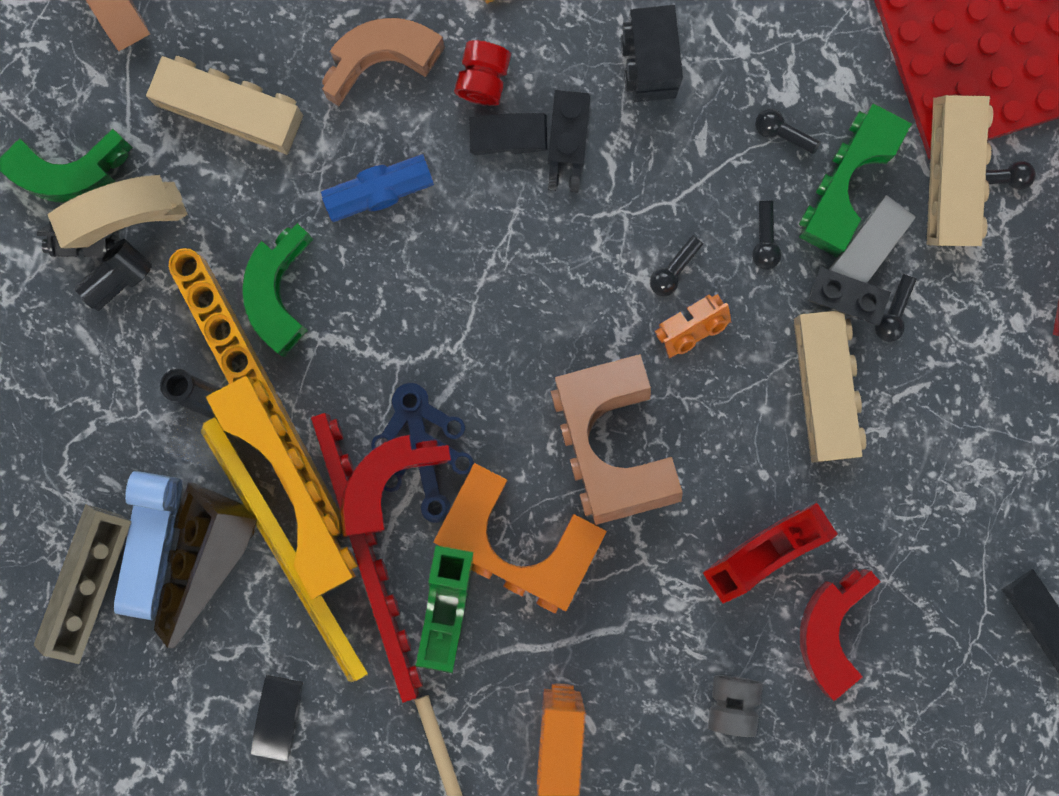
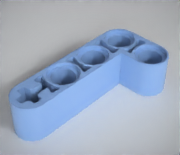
[114,471,182,621]

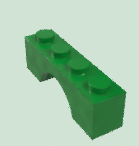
[799,103,912,257]

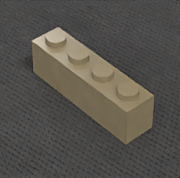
[34,504,132,664]

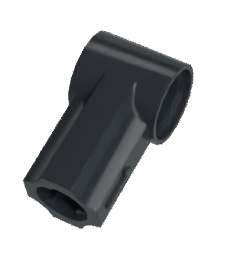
[75,239,152,311]
[160,368,221,421]

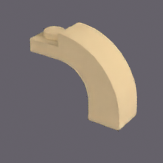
[48,175,188,248]

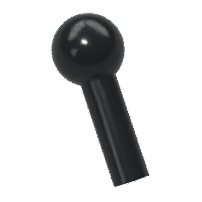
[755,109,820,154]
[985,161,1036,190]
[752,200,781,270]
[650,235,704,296]
[875,274,917,342]

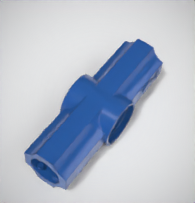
[321,154,434,222]

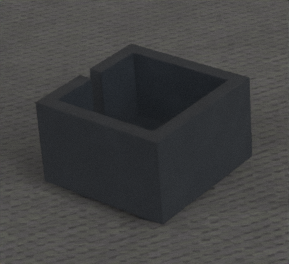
[620,5,683,103]

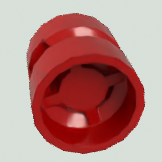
[454,40,511,106]

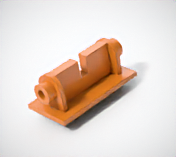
[654,294,731,358]

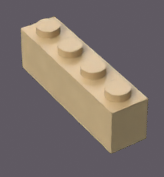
[146,56,303,155]
[927,95,993,246]
[794,311,866,463]

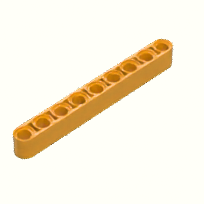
[168,248,342,538]

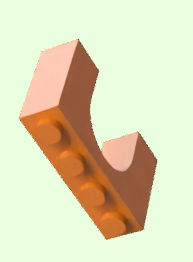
[433,463,607,614]
[537,683,585,796]

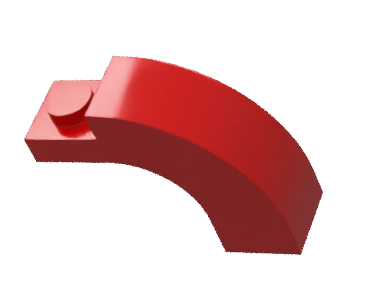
[340,435,451,537]
[702,503,838,604]
[800,569,880,701]

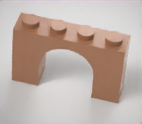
[550,354,683,525]

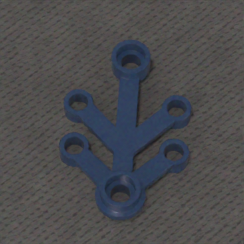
[371,383,474,523]

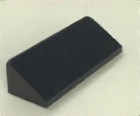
[1002,569,1059,673]

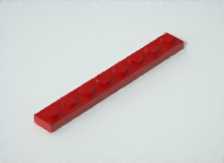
[311,413,423,703]

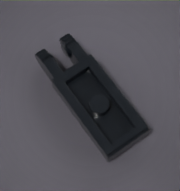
[548,90,591,193]

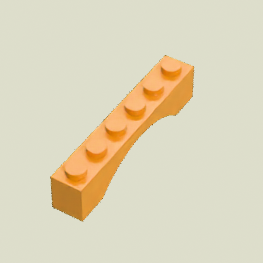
[206,375,358,600]

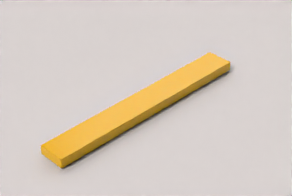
[201,417,368,682]

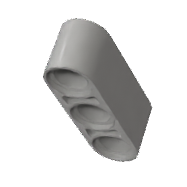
[829,195,916,283]

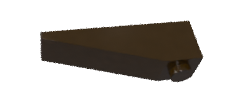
[154,482,257,648]

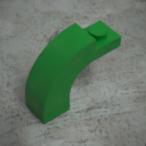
[0,129,133,203]
[243,223,313,357]
[415,545,473,674]

